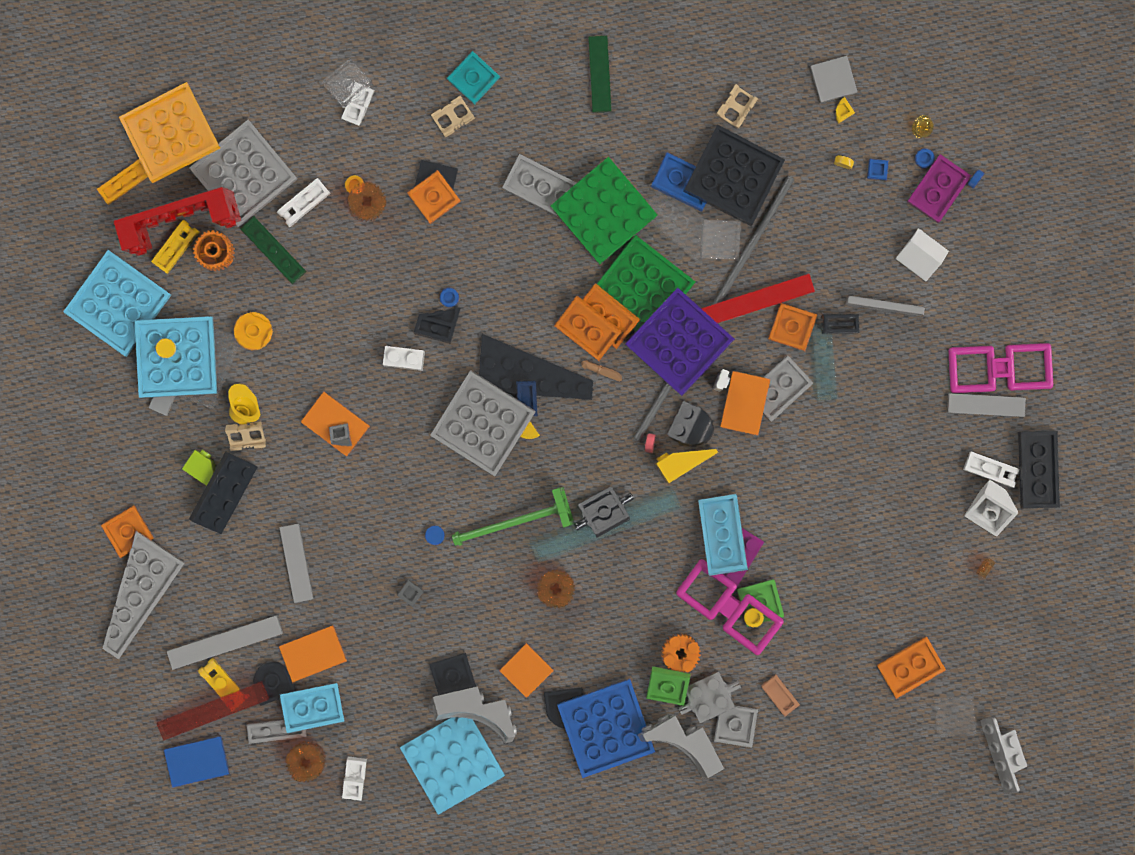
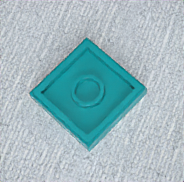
[447,51,500,105]

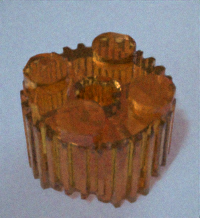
[347,182,386,222]
[537,569,575,609]
[285,741,327,783]

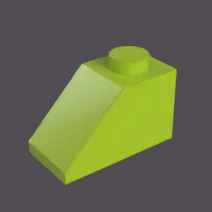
[182,449,216,486]

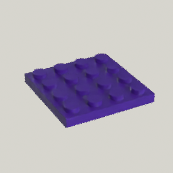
[625,288,735,396]

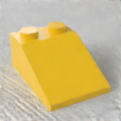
[655,449,718,483]

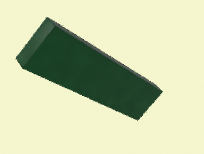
[588,36,612,113]
[240,216,307,284]

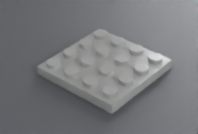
[189,120,297,227]
[430,370,536,476]

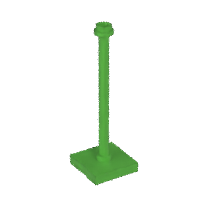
[452,487,574,546]

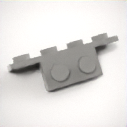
[980,718,1027,793]

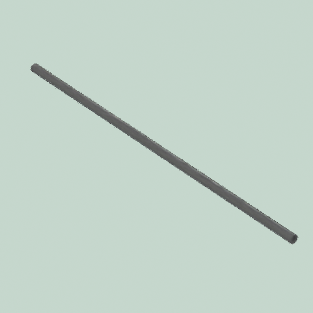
[633,176,794,442]

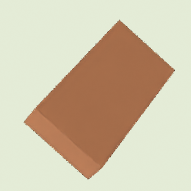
[761,674,800,716]

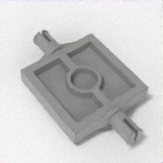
[679,672,741,723]

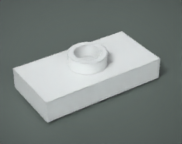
[713,369,730,392]

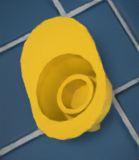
[228,384,261,426]

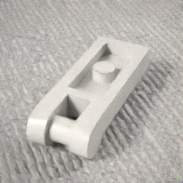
[277,178,330,227]
[963,452,1020,488]

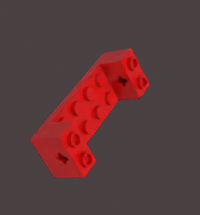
[114,187,242,256]

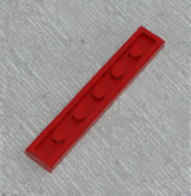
[701,274,815,323]

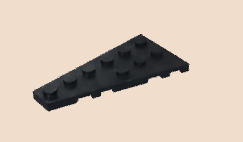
[479,334,593,400]

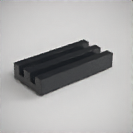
[821,314,860,334]

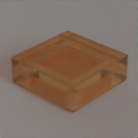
[976,558,996,578]

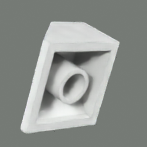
[965,480,1018,537]

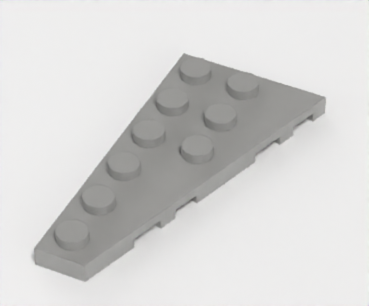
[102,531,185,659]

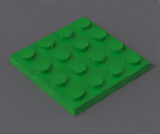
[550,157,658,265]
[597,235,696,332]

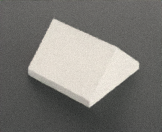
[896,228,949,281]

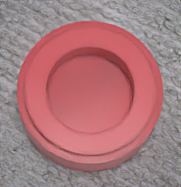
[645,433,656,453]

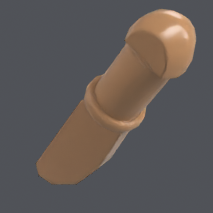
[581,360,622,382]

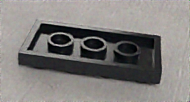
[1018,431,1060,509]
[189,451,258,534]

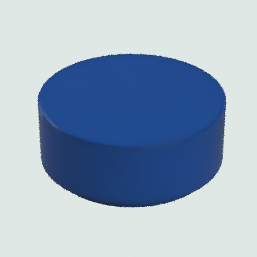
[915,149,935,168]
[968,170,985,189]
[440,288,459,307]
[425,526,445,545]

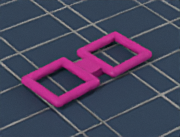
[948,343,1053,393]
[676,559,784,655]

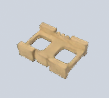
[716,84,758,129]
[431,96,475,138]
[225,422,266,451]

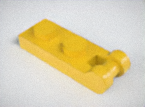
[151,220,200,274]
[198,658,248,711]

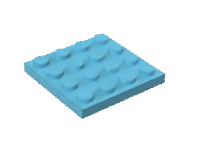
[63,250,171,357]
[135,317,217,398]
[400,717,505,815]

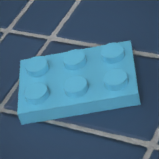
[280,683,344,733]

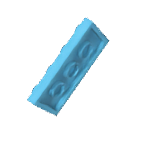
[698,494,748,576]

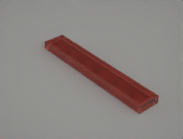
[156,681,269,741]

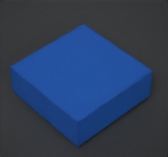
[867,159,888,180]

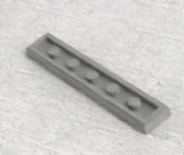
[167,615,283,670]

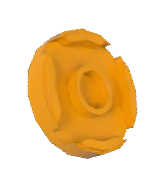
[234,312,272,351]

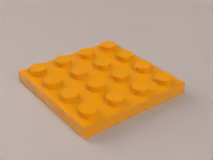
[119,82,220,183]

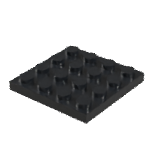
[683,124,785,227]

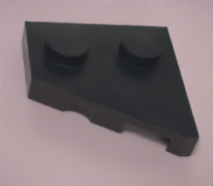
[414,307,461,344]

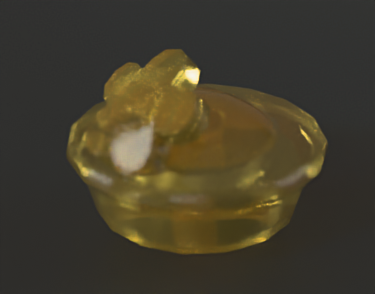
[912,115,934,138]

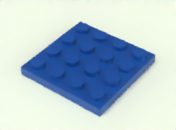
[557,679,655,778]

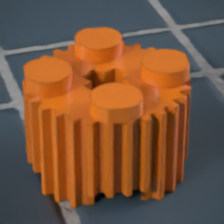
[193,230,235,271]
[661,633,701,673]

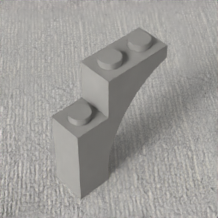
[431,687,517,743]
[638,714,724,778]

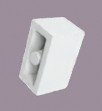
[383,346,425,371]

